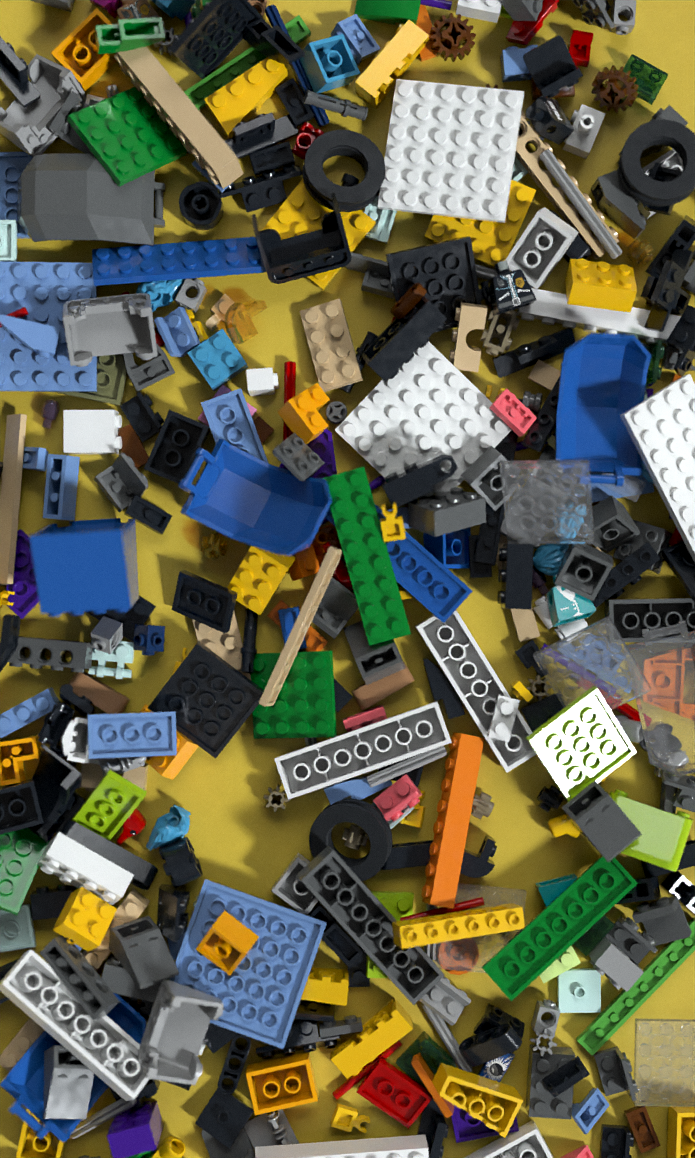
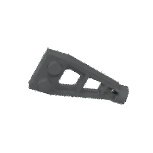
[122,343,175,392]

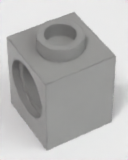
[610,0,636,35]
[175,278,207,313]
[91,616,123,654]
[531,999,561,1035]

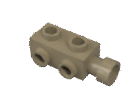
[480,309,520,356]

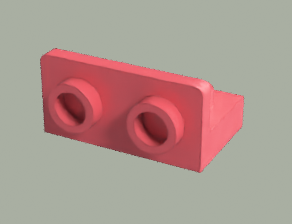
[489,388,537,437]
[343,705,387,732]
[372,774,423,822]

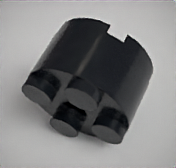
[179,181,224,230]
[159,837,203,888]

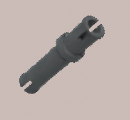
[303,90,368,121]

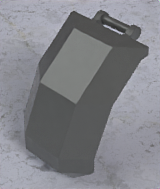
[17,153,166,246]

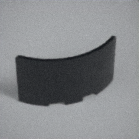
[28,744,82,843]

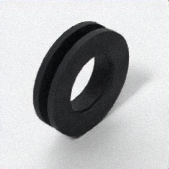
[618,120,695,206]
[302,130,385,212]
[309,799,393,881]

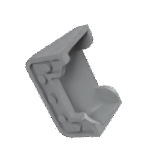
[0,54,86,157]
[63,293,158,367]
[138,980,224,1085]

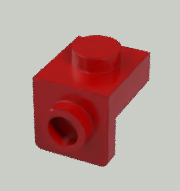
[568,30,594,68]

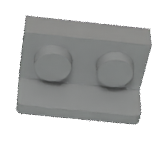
[419,976,471,1026]

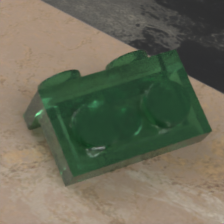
[623,54,668,105]
[573,915,615,956]

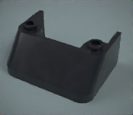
[251,192,352,284]

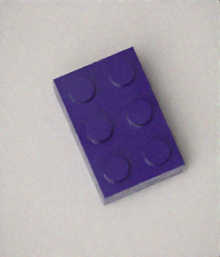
[107,1101,164,1158]

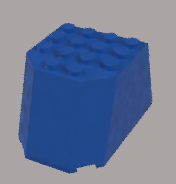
[30,518,139,617]

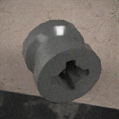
[522,391,543,414]
[326,401,347,424]

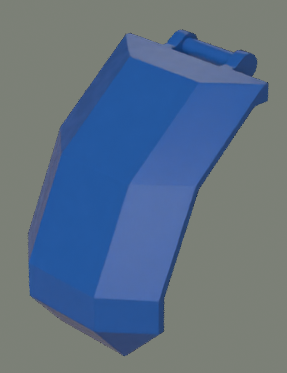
[556,333,651,487]
[178,439,332,556]
[0,993,146,1143]

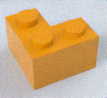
[278,383,330,444]
[0,735,42,786]

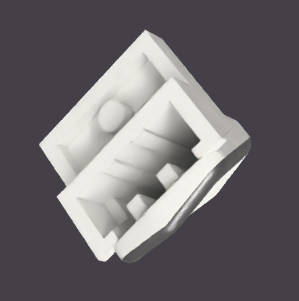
[61,717,100,764]

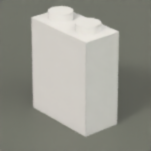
[63,410,122,455]

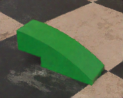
[354,0,421,25]
[94,17,165,54]

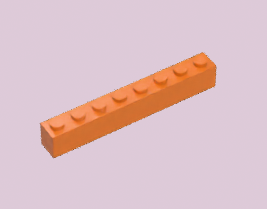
[421,732,484,909]

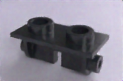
[38,702,75,749]
[542,1056,590,1098]

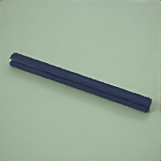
[265,4,329,127]

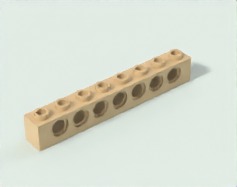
[515,111,619,260]

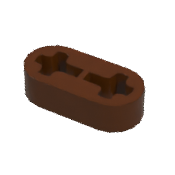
[390,282,427,320]

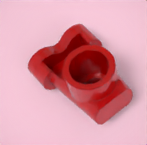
[292,122,324,159]

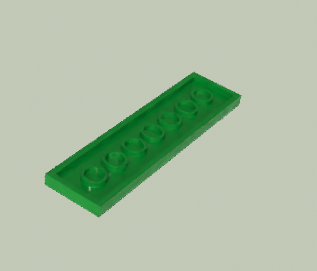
[322,466,411,646]
[481,856,638,1001]

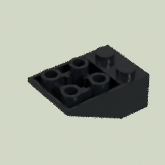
[157,884,190,942]

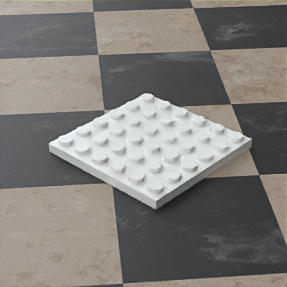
[378,79,524,223]
[335,341,512,501]

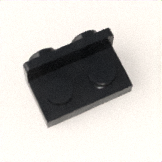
[120,391,164,442]
[473,1004,525,1039]
[599,1124,634,1158]

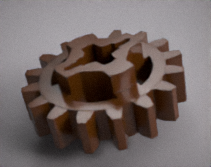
[429,13,476,62]
[591,65,639,113]

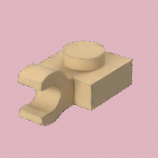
[205,294,241,331]

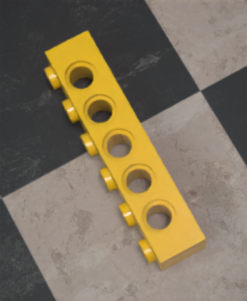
[392,903,525,949]

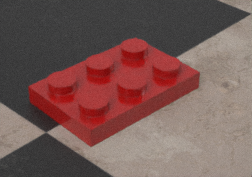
[356,1058,433,1129]

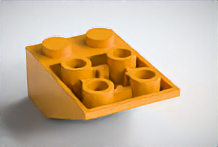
[139,704,199,780]

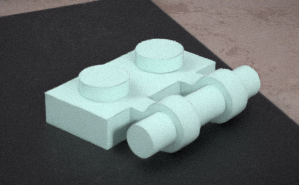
[88,641,134,679]

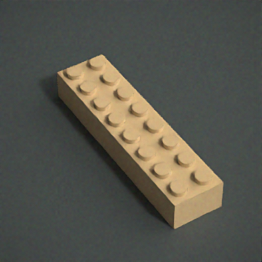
[113,46,243,189]

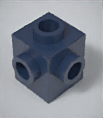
[133,624,165,655]

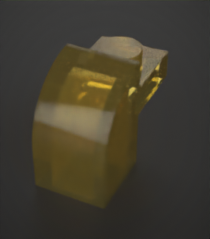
[224,298,268,344]

